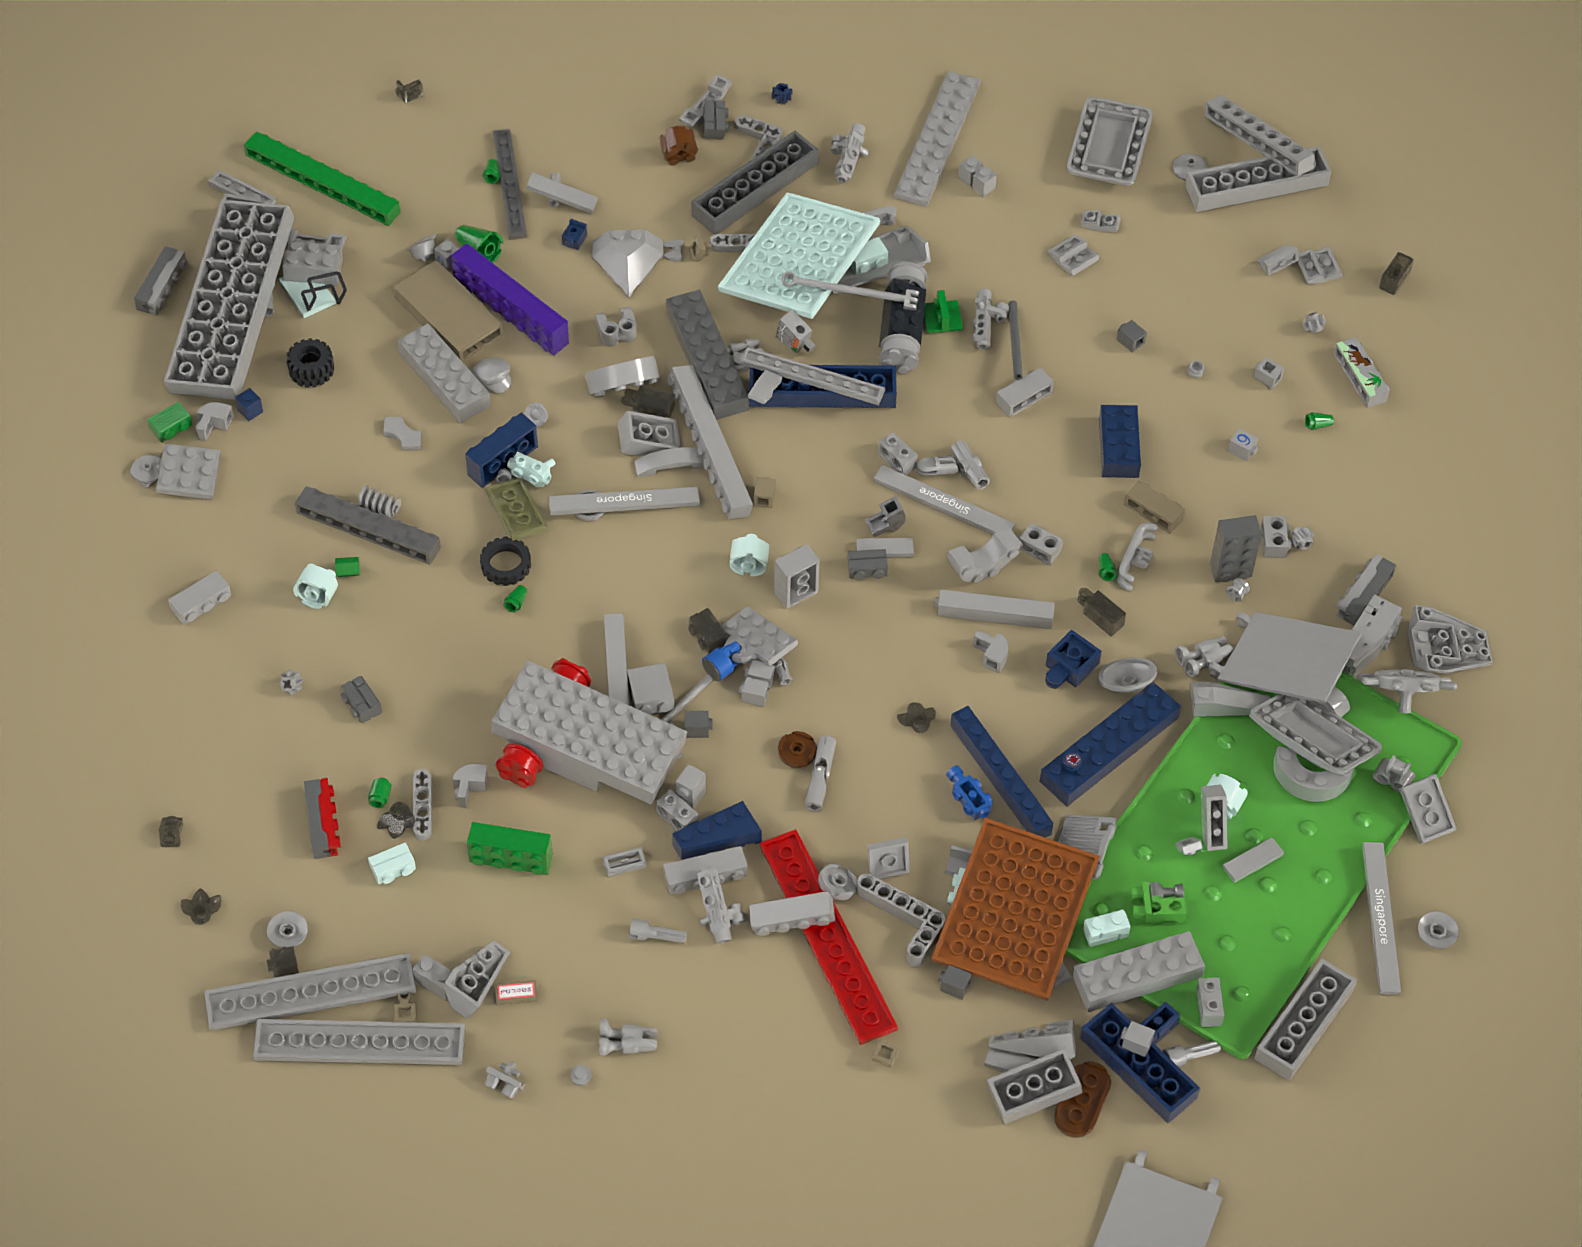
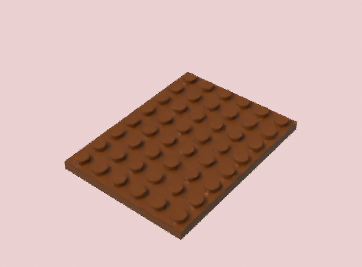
[932,818,1100,1001]

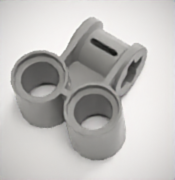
[1373,755,1415,794]

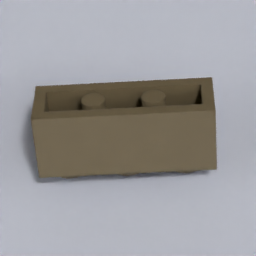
[1124,481,1185,534]

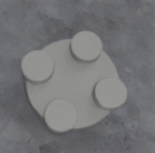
[130,455,162,488]

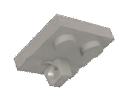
[867,837,910,879]

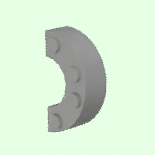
[585,356,660,397]
[947,528,1022,583]
[1273,746,1355,802]

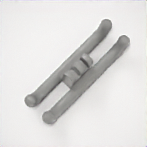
[1117,522,1158,591]

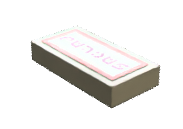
[495,980,538,1005]

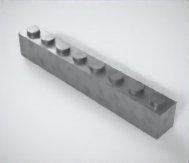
[295,486,441,565]

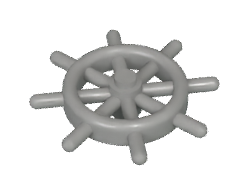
[1357,669,1457,713]

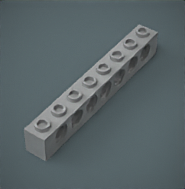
[1205,95,1314,176]

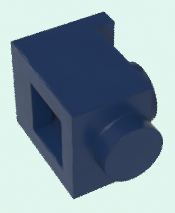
[562,219,587,250]

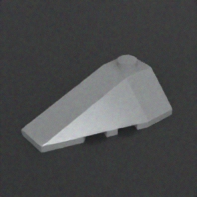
[1190,681,1270,717]
[989,1020,1076,1059]

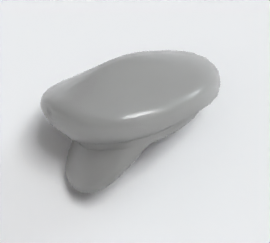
[471,357,511,393]

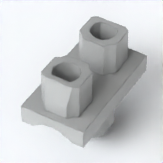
[485,1061,525,1099]

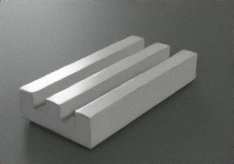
[603,847,647,877]

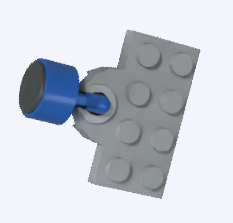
[702,606,798,681]

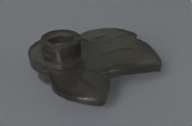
[897,702,936,733]
[377,802,415,839]
[181,888,222,925]

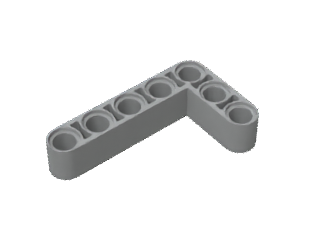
[857,874,946,967]

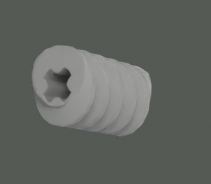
[358,485,401,519]

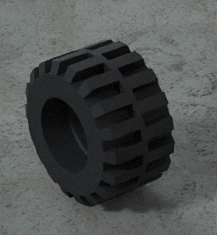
[286,338,334,388]

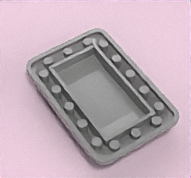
[1067,97,1153,186]
[1250,694,1382,774]

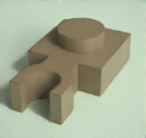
[394,992,416,1023]

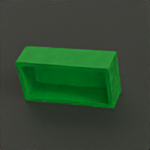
[467,822,553,875]

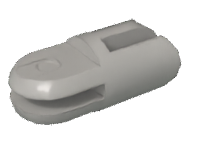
[917,455,958,476]

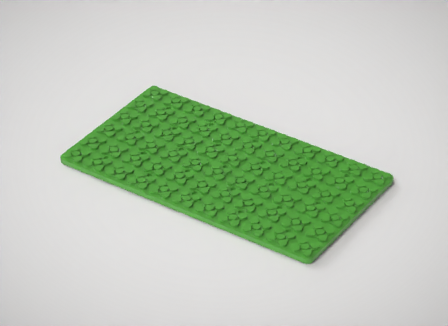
[1065,672,1462,1059]

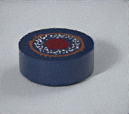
[1063,751,1083,772]

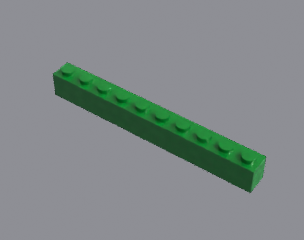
[244,131,401,227]

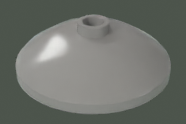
[1099,658,1157,693]

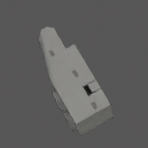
[1342,594,1402,678]

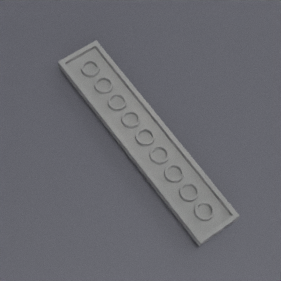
[894,71,981,207]
[205,953,416,1031]
[253,1019,465,1065]

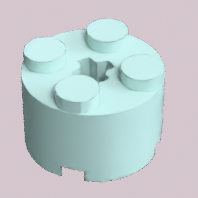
[730,534,770,576]
[293,564,338,609]
[1207,774,1248,820]

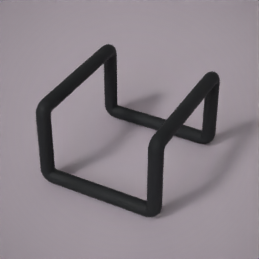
[301,271,347,311]

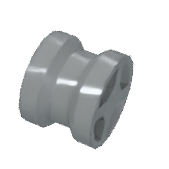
[1226,578,1250,602]

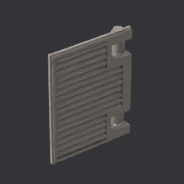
[1057,815,1117,880]

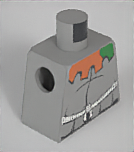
[775,309,816,353]

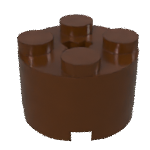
[659,126,698,166]

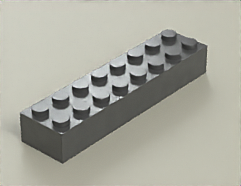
[691,130,819,235]
[666,289,749,420]

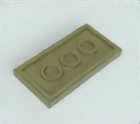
[486,478,548,541]

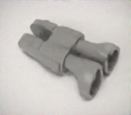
[1175,636,1234,677]
[599,1018,658,1056]

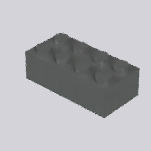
[1210,515,1262,582]

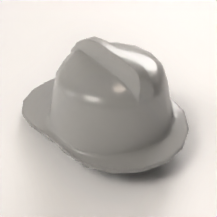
[407,234,437,262]

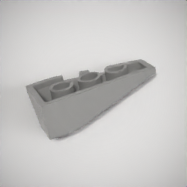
[443,941,510,1019]

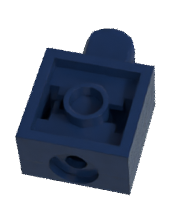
[1045,629,1102,689]

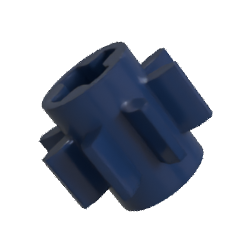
[771,83,792,104]

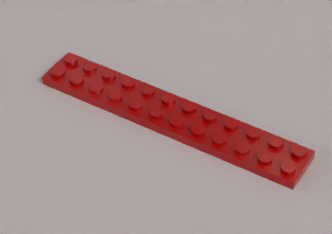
[759,829,898,1045]

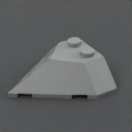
[592,229,663,298]

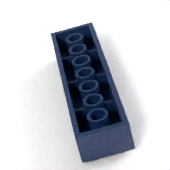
[749,365,897,408]
[1039,682,1181,807]

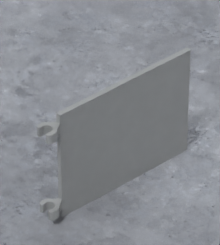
[1208,612,1362,703]
[1093,1149,1223,1247]

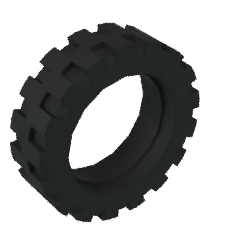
[480,536,531,586]

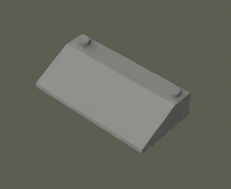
[832,226,931,294]

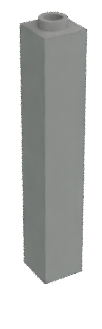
[934,589,1055,629]
[604,613,629,705]

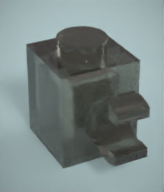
[267,946,299,978]

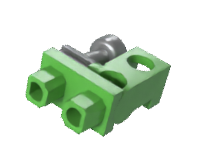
[1131,881,1187,924]

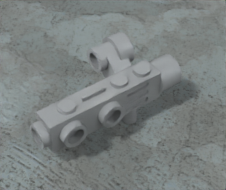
[831,123,869,183]
[973,289,1009,350]
[697,866,746,944]

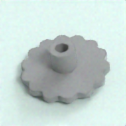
[524,402,548,428]

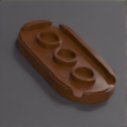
[1054,1061,1111,1138]

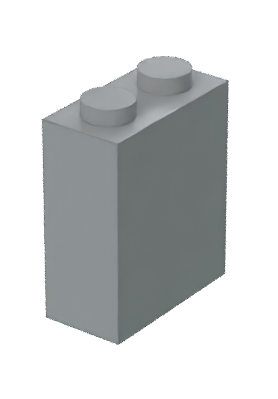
[627,663,675,714]

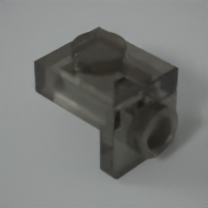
[395,79,424,103]
[159,816,183,847]

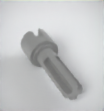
[629,918,687,943]
[1163,1041,1221,1067]

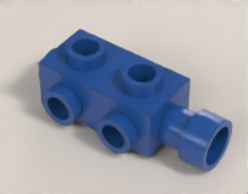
[946,765,993,821]

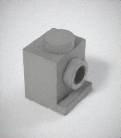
[1254,357,1284,390]

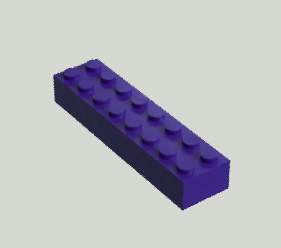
[451,243,569,356]

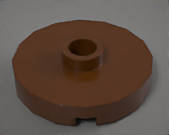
[778,731,817,768]

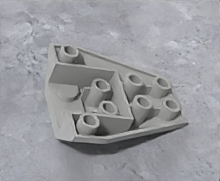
[1407,605,1493,674]

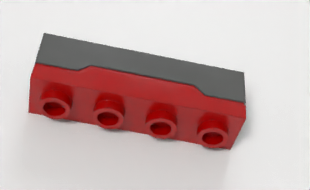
[304,778,341,859]

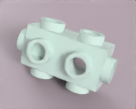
[507,452,556,488]

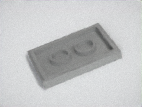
[1399,774,1457,844]

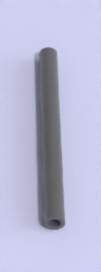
[1008,300,1023,380]

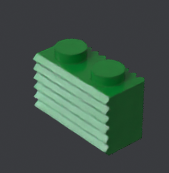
[147,401,192,443]

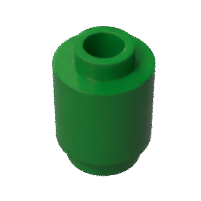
[368,777,392,808]

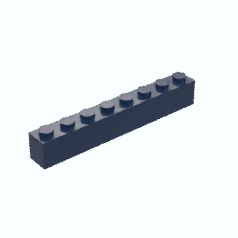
[950,706,1053,838]

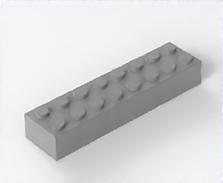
[1185,146,1332,212]

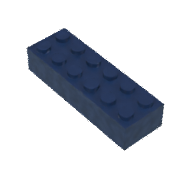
[1080,1002,1200,1124]

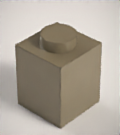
[754,477,776,508]

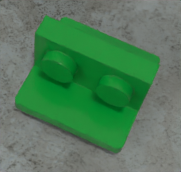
[924,290,963,333]

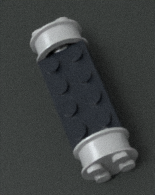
[879,261,928,374]

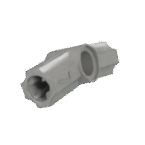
[951,440,990,490]

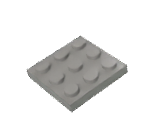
[156,443,221,500]

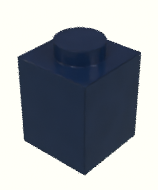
[235,388,263,422]

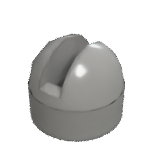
[496,468,512,483]

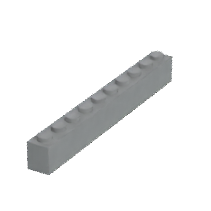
[668,365,753,520]

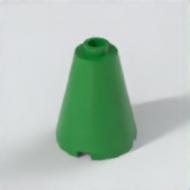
[455,225,503,263]

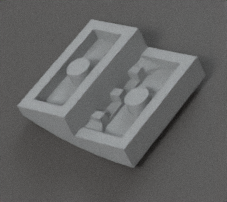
[1048,234,1099,276]
[1297,246,1342,284]

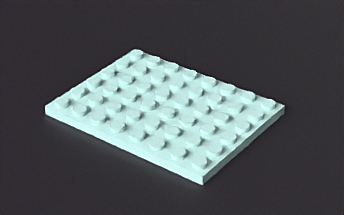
[718,192,880,319]

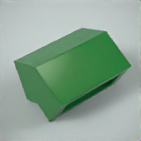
[335,557,360,577]

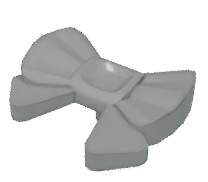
[663,240,684,262]

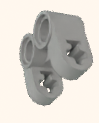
[595,306,637,347]

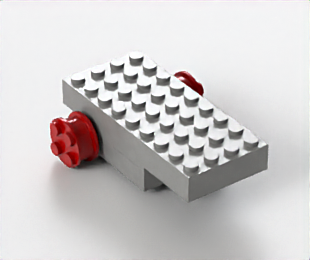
[491,658,687,805]

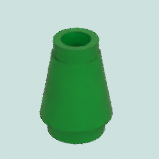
[483,159,500,184]
[1305,412,1334,430]
[1098,553,1117,581]
[504,585,528,613]

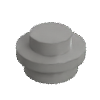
[1187,360,1205,378]
[570,1065,591,1086]

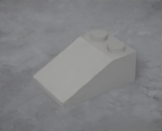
[618,411,681,456]

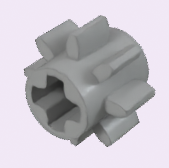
[1303,312,1326,334]
[1291,527,1315,550]
[278,669,304,695]

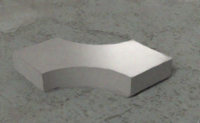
[384,417,421,450]

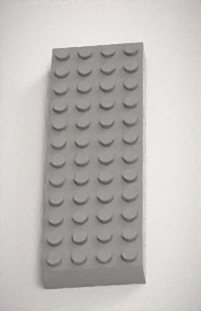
[164,200,294,400]

